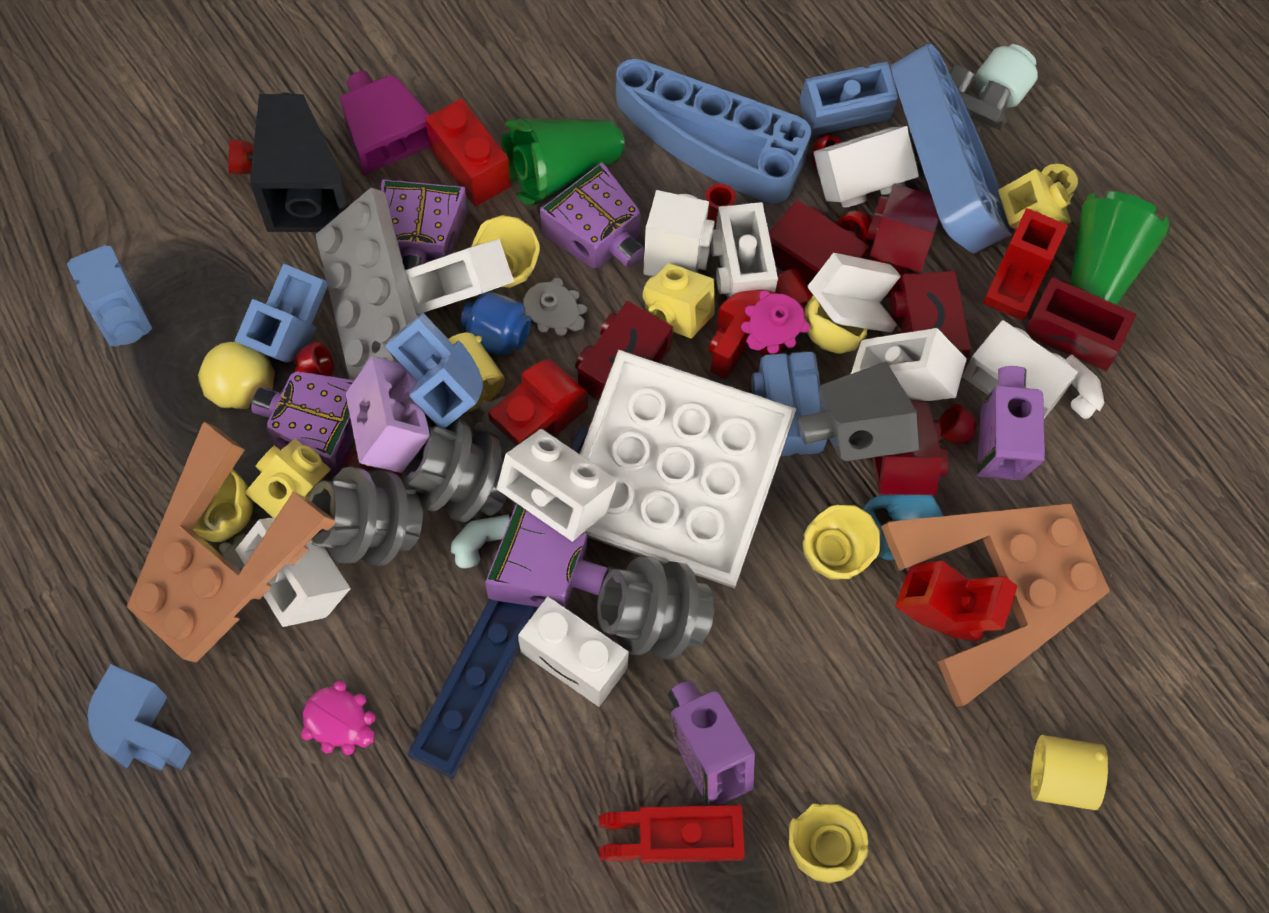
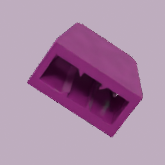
[340,71,430,175]

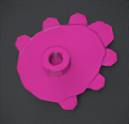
[741,290,810,354]
[301,680,376,756]

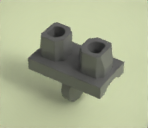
[949,64,1011,133]

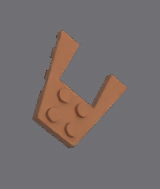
[127,422,336,662]
[881,504,1110,707]

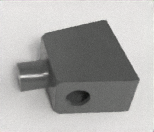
[798,362,919,461]

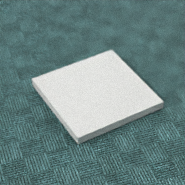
[580,350,796,588]

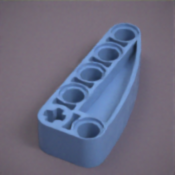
[891,42,1014,254]
[616,59,811,204]

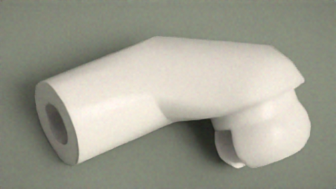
[1066,354,1104,419]

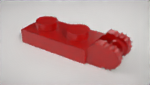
[599,805,745,863]

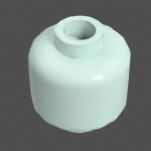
[975,44,1038,108]

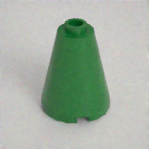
[501,118,625,205]
[1070,191,1170,305]

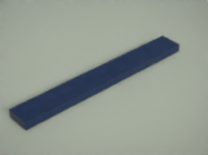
[407,425,589,779]

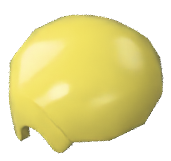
[472,215,540,288]
[804,295,868,354]
[198,342,275,409]
[193,469,254,542]
[802,505,880,580]
[789,803,868,883]

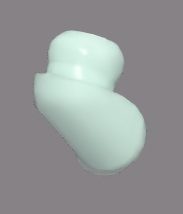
[451,514,510,568]

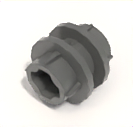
[401,419,507,522]
[309,466,423,566]
[597,556,714,660]

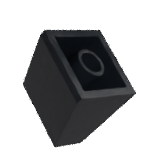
[250,92,349,232]

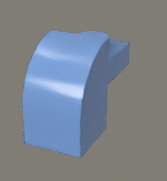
[235,264,329,362]
[385,312,483,429]
[88,664,191,771]

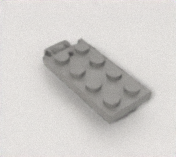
[315,187,417,380]

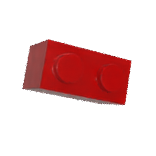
[425,98,511,207]

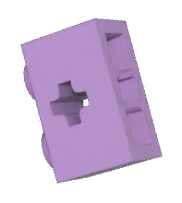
[345,356,430,473]

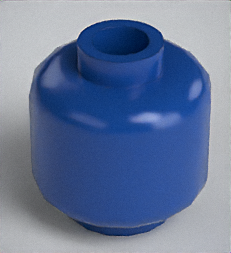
[461,291,531,357]

